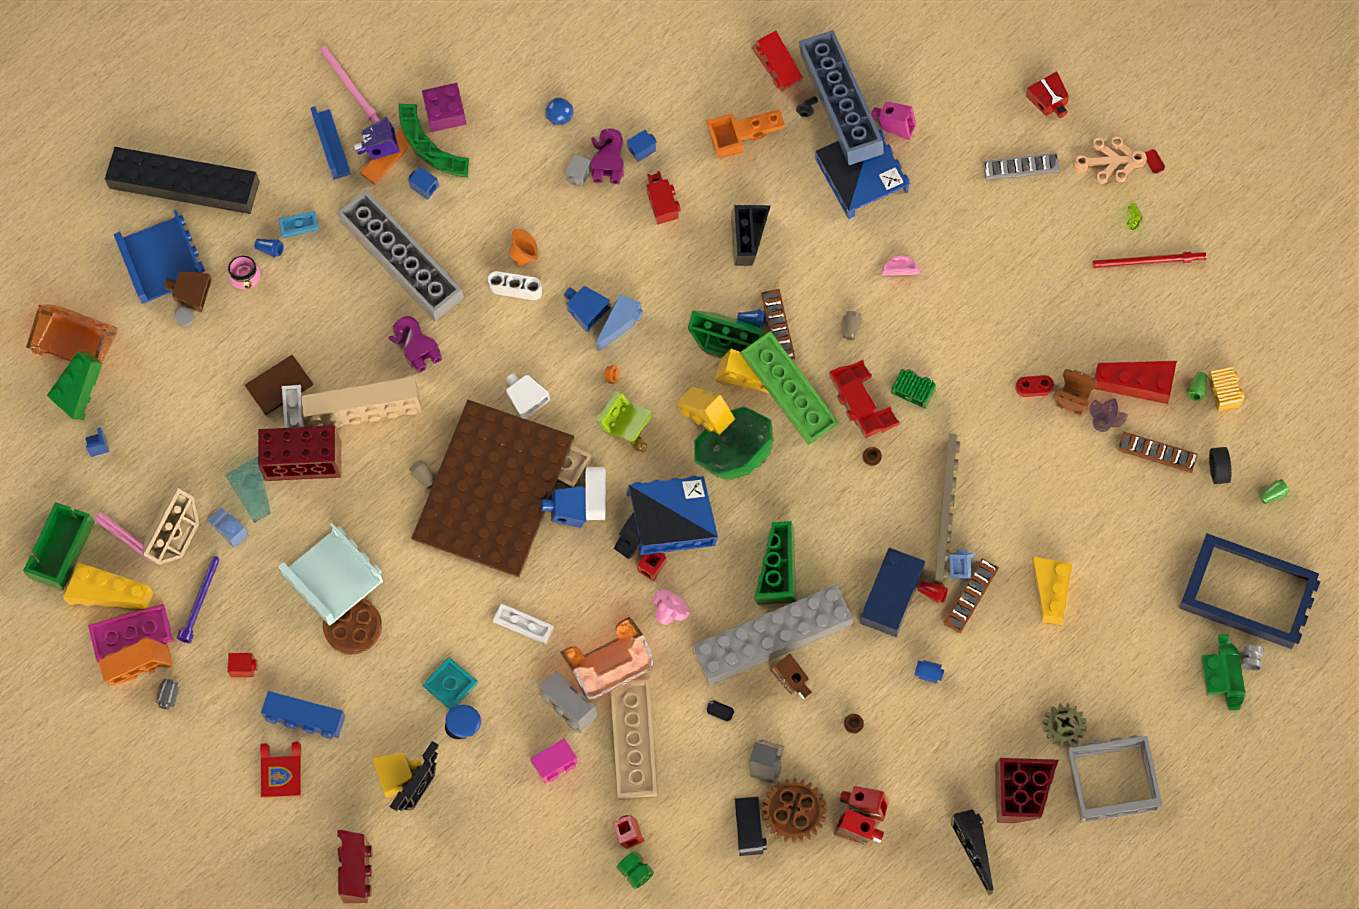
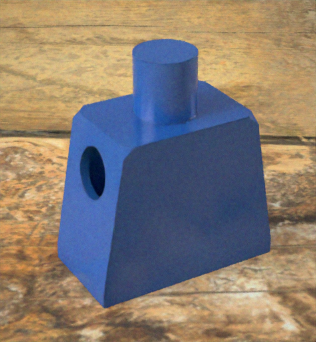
[564,286,611,332]
[540,487,586,528]

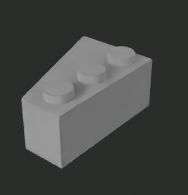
[539,670,598,733]

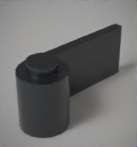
[735,797,767,856]

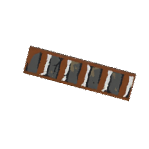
[761,289,795,360]
[1117,431,1198,473]
[944,558,999,634]

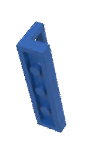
[310,106,351,180]

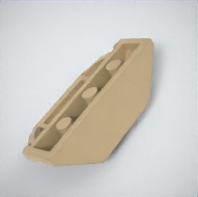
[142,488,199,565]

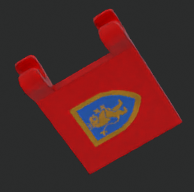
[260,742,301,798]

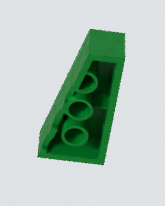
[754,521,796,605]

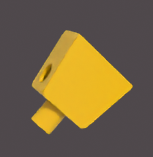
[372,753,422,798]

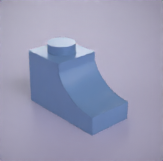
[207,507,248,548]

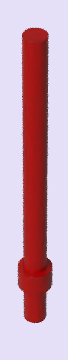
[1093,251,1207,268]

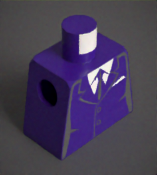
[354,117,400,160]

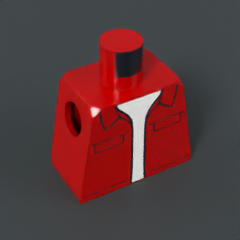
[1026,71,1069,118]
[840,786,889,822]

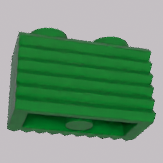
[891,369,936,409]

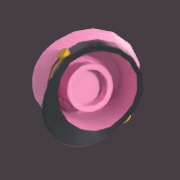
[228,256,261,289]

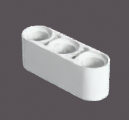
[488,271,542,300]
[586,467,606,520]

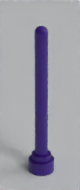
[176,556,219,644]

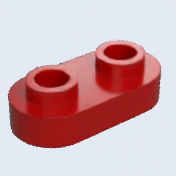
[1015,375,1054,397]

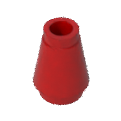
[918,581,948,603]

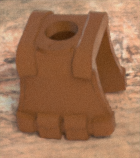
[1055,369,1097,416]

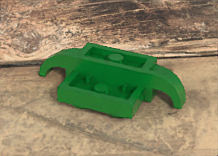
[1201,634,1246,711]

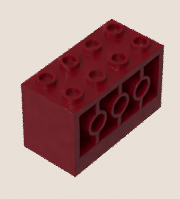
[258,425,342,481]

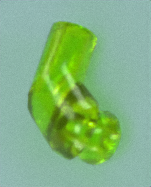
[1127,203,1143,230]

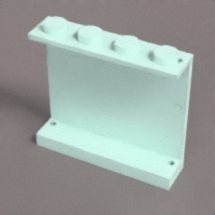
[278,523,383,626]

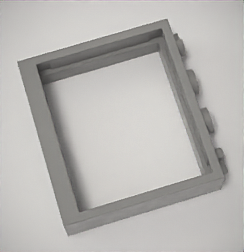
[1067,735,1162,823]

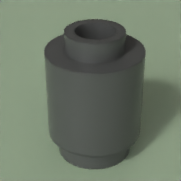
[155,679,179,710]

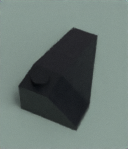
[951,809,994,895]

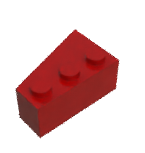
[752,30,803,92]

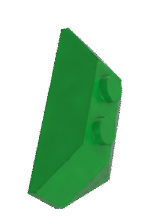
[688,310,765,357]

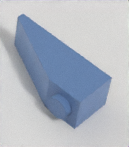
[596,294,643,351]

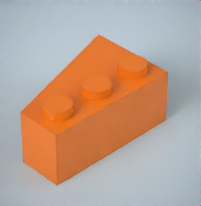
[98,637,173,685]

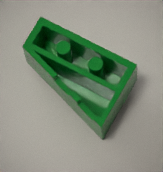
[46,351,103,420]

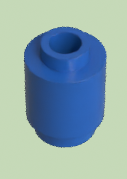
[914,660,944,684]

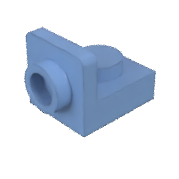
[949,549,975,578]

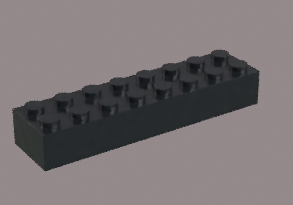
[105,147,260,214]

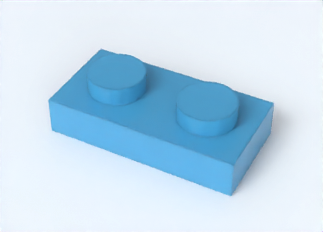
[279,211,319,238]

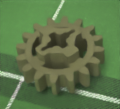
[1043,703,1087,747]

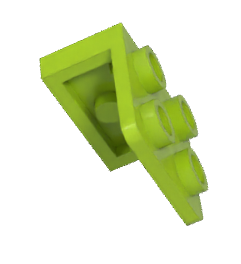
[596,391,652,442]

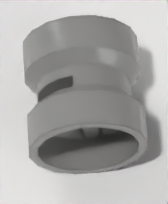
[1242,645,1264,670]

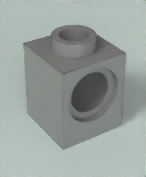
[565,154,591,187]

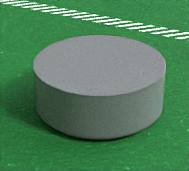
[175,307,195,327]

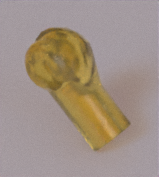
[630,431,647,452]

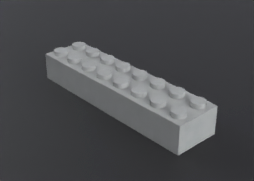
[337,190,464,322]
[693,584,853,686]

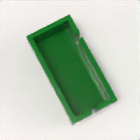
[23,502,95,590]

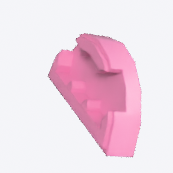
[882,255,920,275]

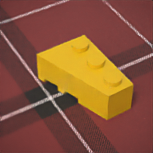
[715,349,769,393]
[677,387,735,435]
[1032,557,1072,626]

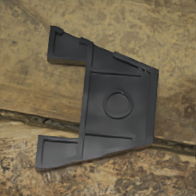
[389,741,439,812]

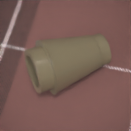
[844,311,862,340]
[409,460,435,489]

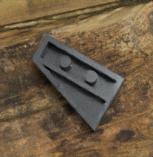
[750,740,785,783]

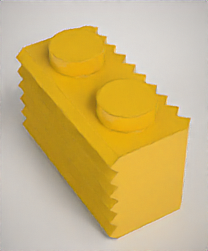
[1208,366,1244,411]

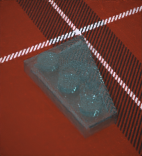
[225,456,271,523]

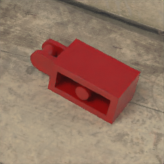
[646,171,681,225]

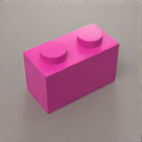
[531,738,578,783]

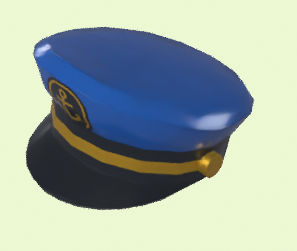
[445,705,481,739]

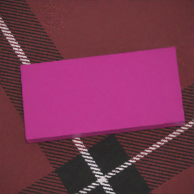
[88,604,173,663]

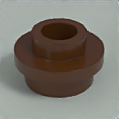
[863,447,882,466]
[844,714,864,734]

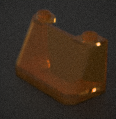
[26,304,118,362]
[560,617,655,699]

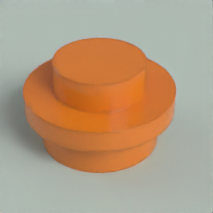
[604,365,620,384]

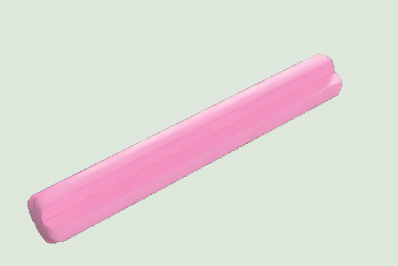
[95,513,153,563]

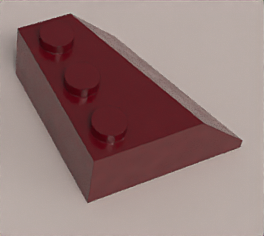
[995,758,1059,823]
[337,830,373,903]

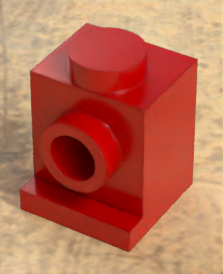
[637,552,667,582]
[613,815,645,849]

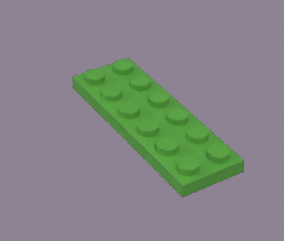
[740,331,839,445]

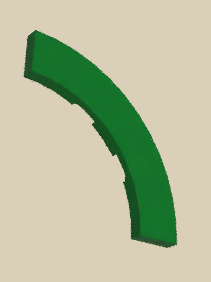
[399,103,469,177]

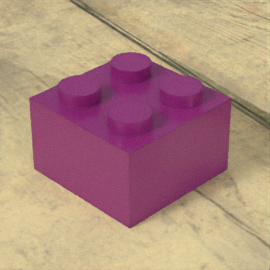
[422,83,467,132]

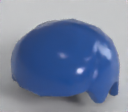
[545,97,573,125]

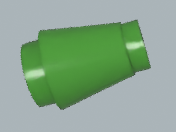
[1187,372,1208,401]
[1259,479,1290,504]

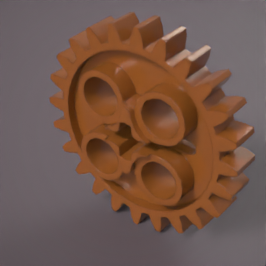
[762,778,827,843]

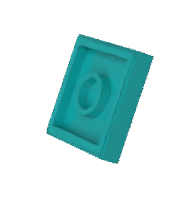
[422,657,478,710]

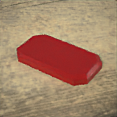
[1145,149,1165,174]

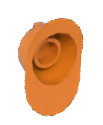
[509,229,538,267]

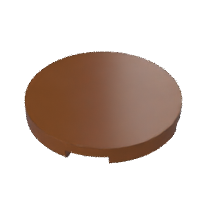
[323,599,382,655]

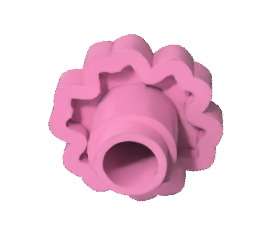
[653,589,690,625]

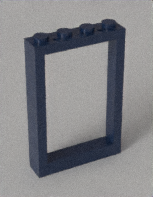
[1179,533,1321,649]

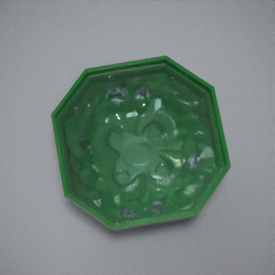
[694,406,774,481]

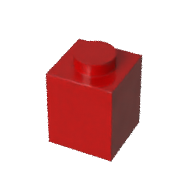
[227,653,258,677]

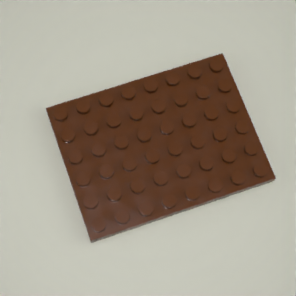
[411,400,575,578]

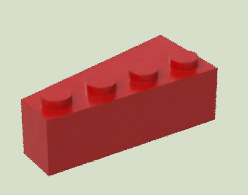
[1094,361,1177,404]

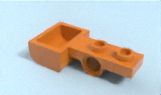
[706,109,785,158]

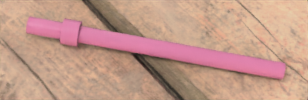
[320,46,380,123]

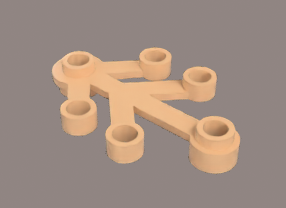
[1074,136,1147,184]

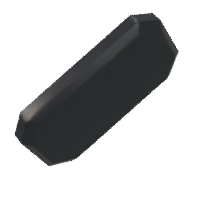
[706,700,734,722]

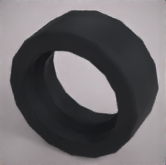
[1209,447,1232,484]

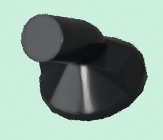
[796,96,818,117]

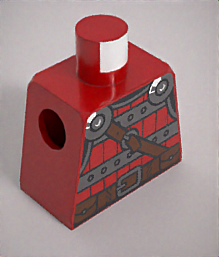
[834,809,884,844]

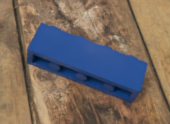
[261,691,346,739]

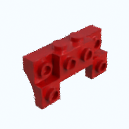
[829,360,899,438]

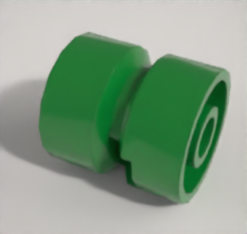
[616,851,654,889]

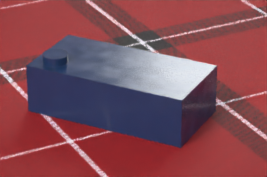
[860,548,925,637]

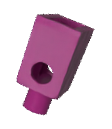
[871,101,916,140]

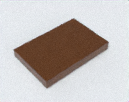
[245,355,313,416]

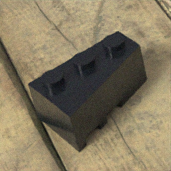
[731,205,771,266]

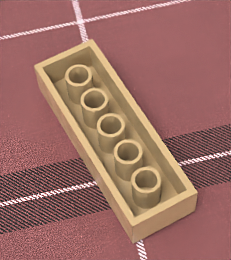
[301,376,422,428]

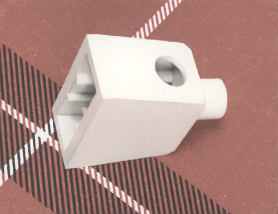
[506,374,551,419]

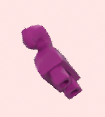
[591,128,624,185]
[388,316,442,373]

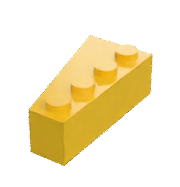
[63,562,154,610]

